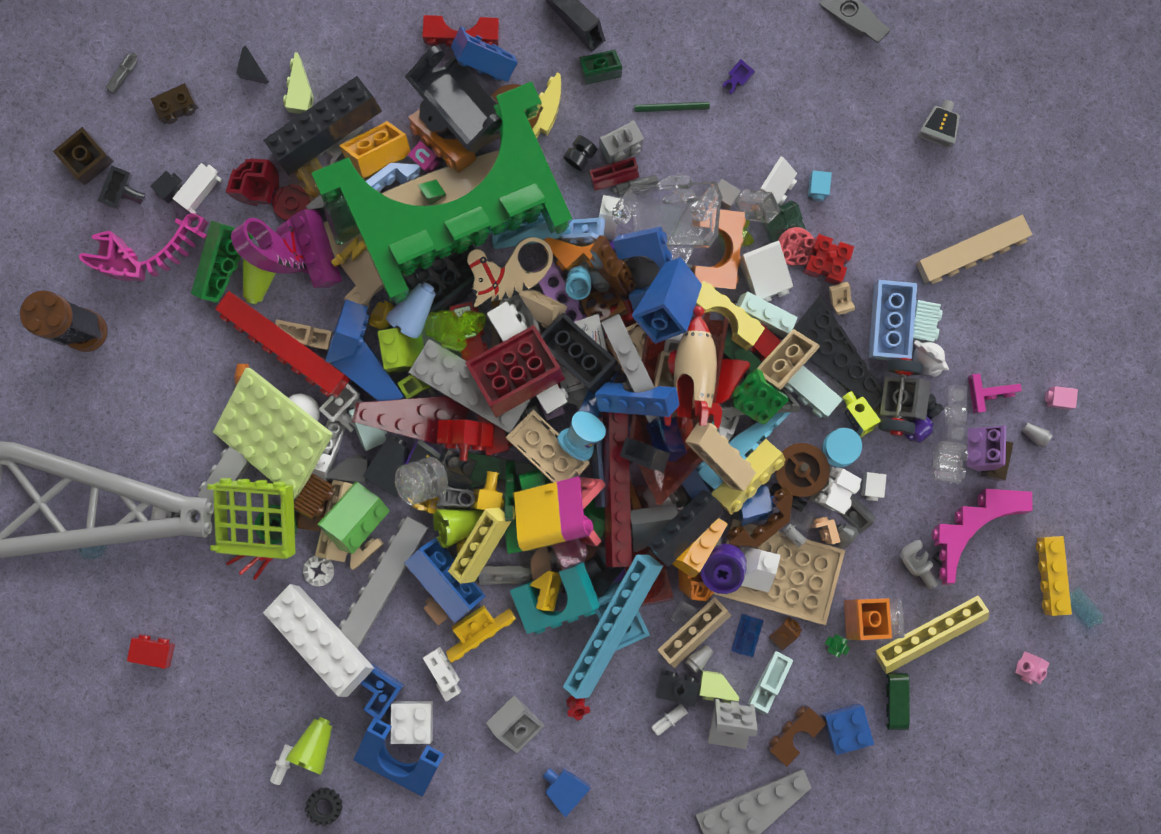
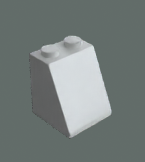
[740,241,793,302]

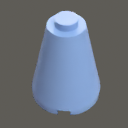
[386,282,435,339]

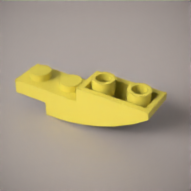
[532,72,561,138]

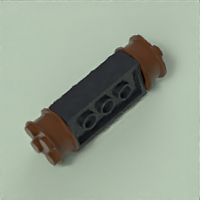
[20,290,108,352]

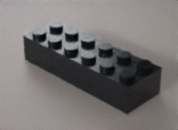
[263,76,382,176]

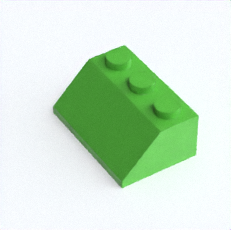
[317,482,390,554]

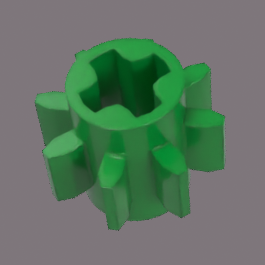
[825,634,850,658]

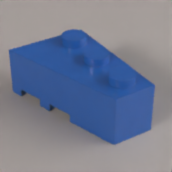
[451,26,518,82]

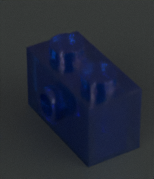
[646,416,687,462]

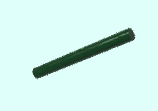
[634,102,710,112]

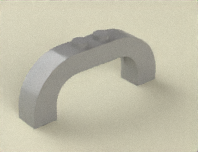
[601,314,664,426]

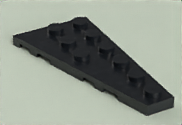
[792,294,883,411]

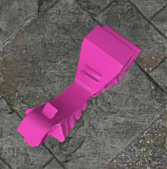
[79,213,209,281]

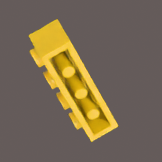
[1036,536,1072,616]

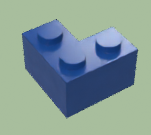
[360,663,404,720]

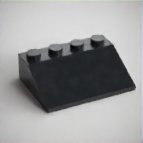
[402,245,475,321]

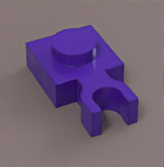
[722,59,755,94]

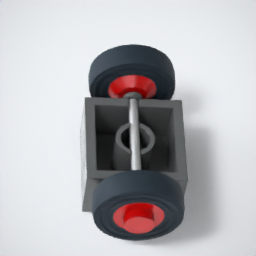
[879,358,931,436]

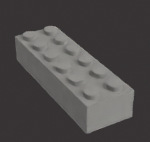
[409,339,530,434]

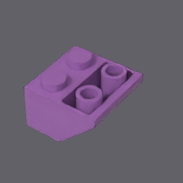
[967,425,1006,471]

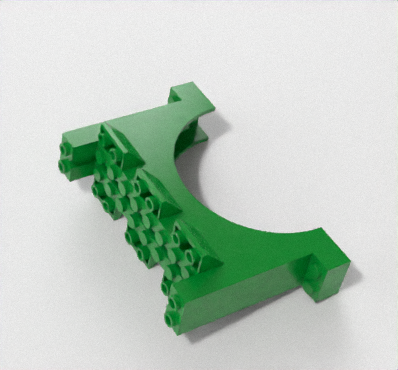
[311,81,572,304]

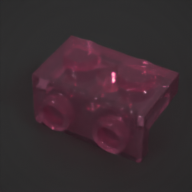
[552,539,588,570]

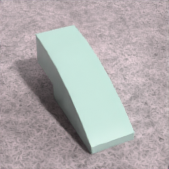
[747,651,793,715]

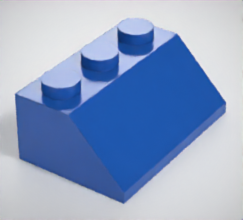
[325,299,369,363]

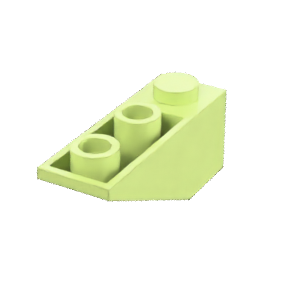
[283,52,314,114]

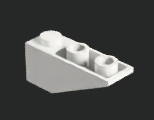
[309,419,346,481]

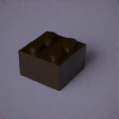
[53,127,114,185]

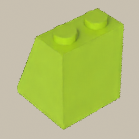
[378,328,424,375]

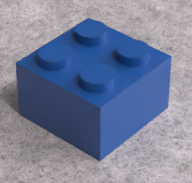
[822,703,874,755]

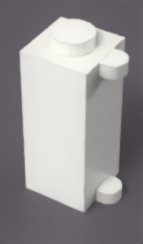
[172,163,223,214]

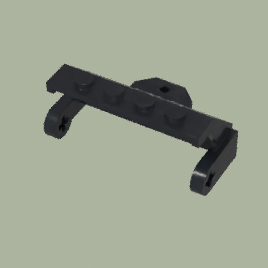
[405,46,502,153]

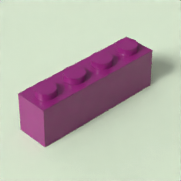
[291,209,342,288]

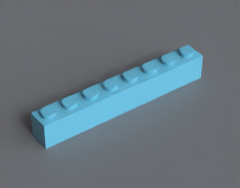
[563,555,663,699]

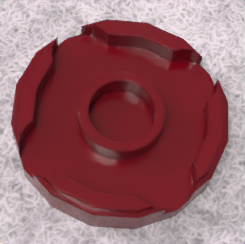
[272,184,310,221]

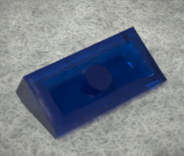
[731,614,764,657]

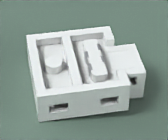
[423,647,461,702]

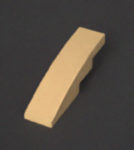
[275,320,334,351]

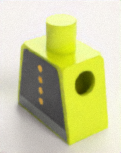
[842,391,881,438]

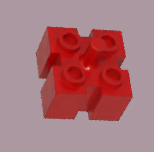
[803,234,855,285]
[437,420,494,461]

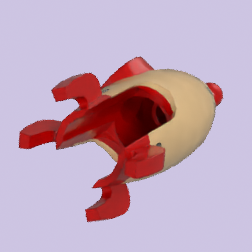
[664,306,722,429]

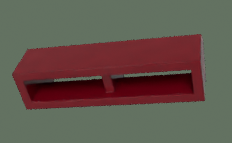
[589,157,639,191]

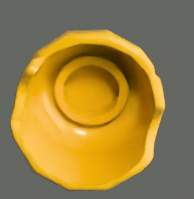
[369,301,394,329]

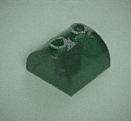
[323,195,360,245]

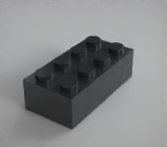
[541,312,622,396]

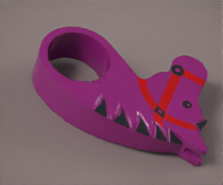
[231,218,309,274]

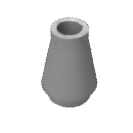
[1021,422,1053,448]
[685,645,714,673]

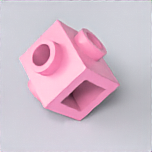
[1015,651,1049,685]

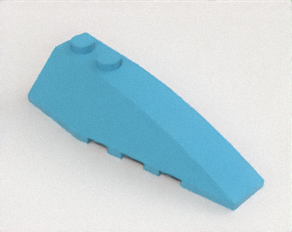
[696,412,791,491]

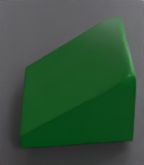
[418,179,446,205]

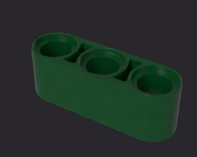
[886,673,910,730]

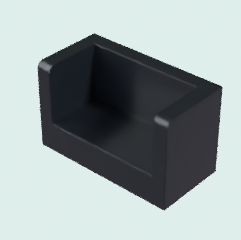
[620,438,670,472]

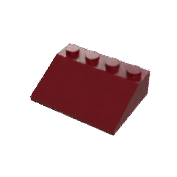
[465,325,565,418]

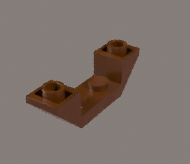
[726,487,793,547]

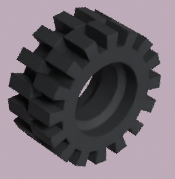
[305,788,343,826]

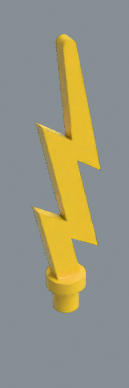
[331,237,366,267]

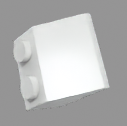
[756,156,797,209]

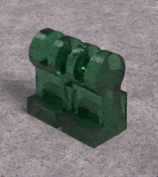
[759,200,806,243]

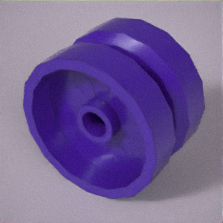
[701,544,747,594]

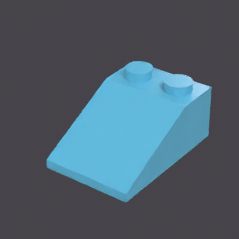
[595,579,650,651]

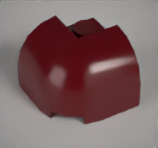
[226,158,279,206]

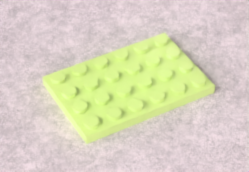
[213,368,333,499]

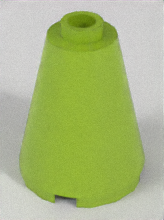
[243,258,276,304]
[433,509,484,548]
[285,717,332,775]

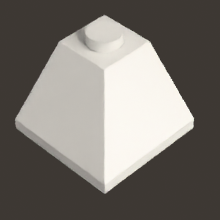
[739,545,780,592]

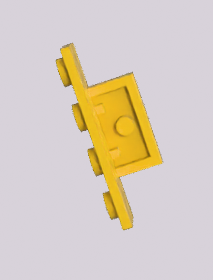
[446,605,516,663]

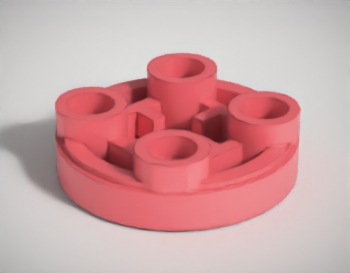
[778,227,815,266]

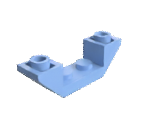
[366,163,420,192]

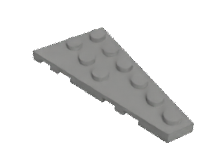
[695,768,811,834]

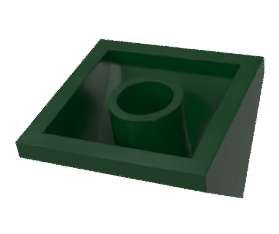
[579,49,622,85]

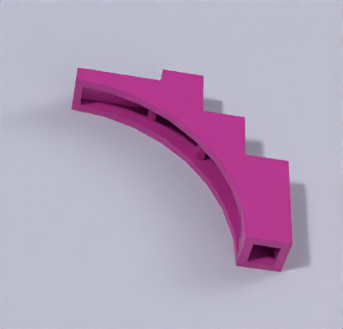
[931,489,1033,585]

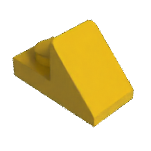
[530,571,562,611]

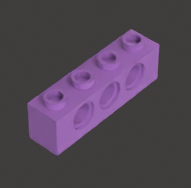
[533,261,587,322]

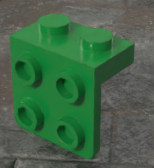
[732,368,788,424]

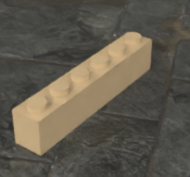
[916,214,1032,285]

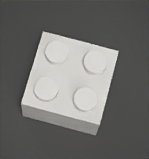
[391,701,433,744]

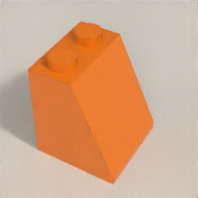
[844,598,892,640]

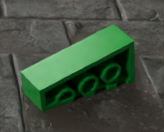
[191,220,253,303]

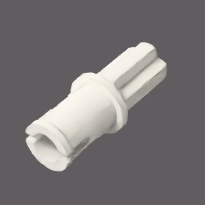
[652,703,688,735]
[270,744,293,785]

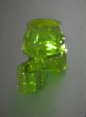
[425,310,486,351]

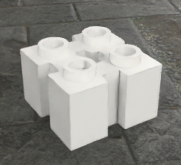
[809,466,862,514]

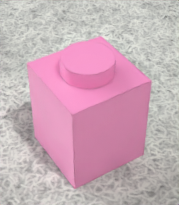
[1045,386,1078,410]

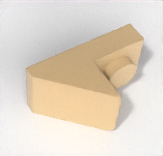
[350,538,384,570]

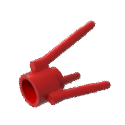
[226,542,273,580]

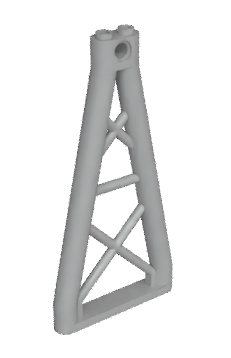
[0,441,214,558]

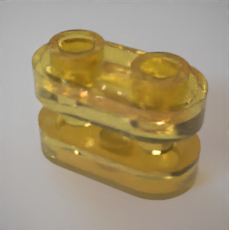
[294,157,323,199]

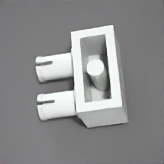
[319,382,363,433]

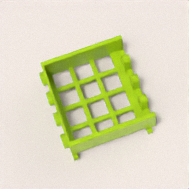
[207,478,296,559]

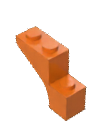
[544,237,595,271]

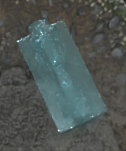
[1070,586,1104,629]

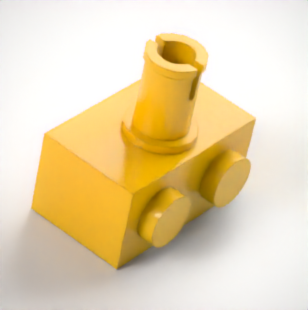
[471,471,504,510]

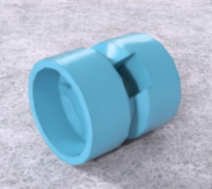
[566,266,591,300]

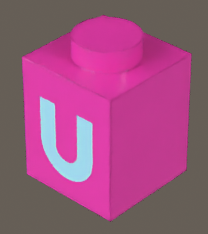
[408,141,441,173]

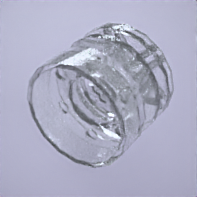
[395,457,448,505]

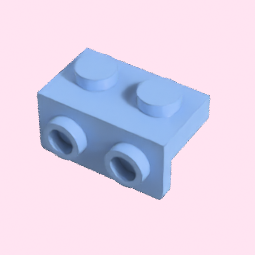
[562,218,605,246]

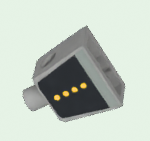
[917,100,960,149]

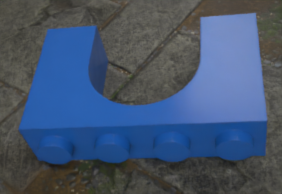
[613,226,673,311]
[353,717,444,797]

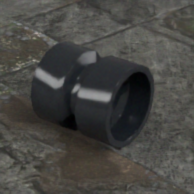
[563,135,598,171]

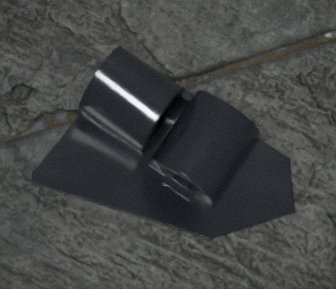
[584,546,625,597]

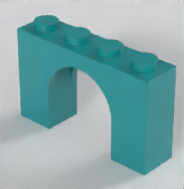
[510,562,601,635]

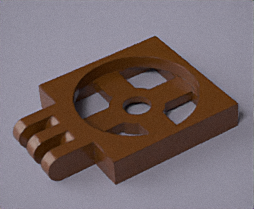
[579,284,628,325]

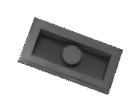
[840,494,876,534]

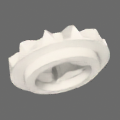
[303,556,334,586]

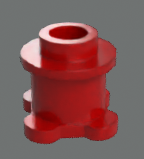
[566,695,590,721]

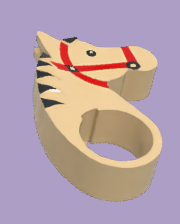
[467,237,553,307]

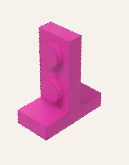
[968,373,1022,414]

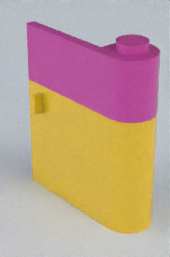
[514,476,593,551]

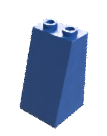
[632,257,702,343]
[331,340,407,401]

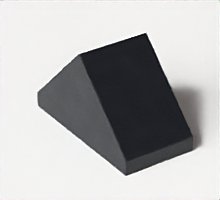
[236,45,269,84]

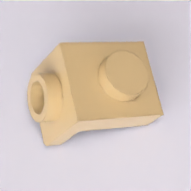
[829,282,855,315]

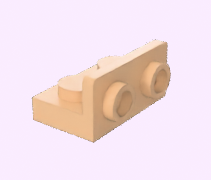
[809,517,840,544]

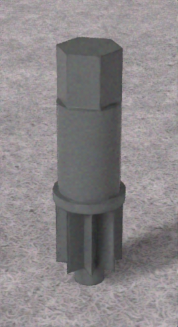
[105,52,138,94]
[613,175,659,196]

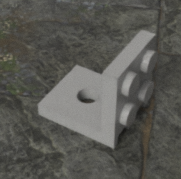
[708,699,758,749]

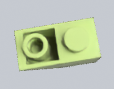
[698,670,739,703]

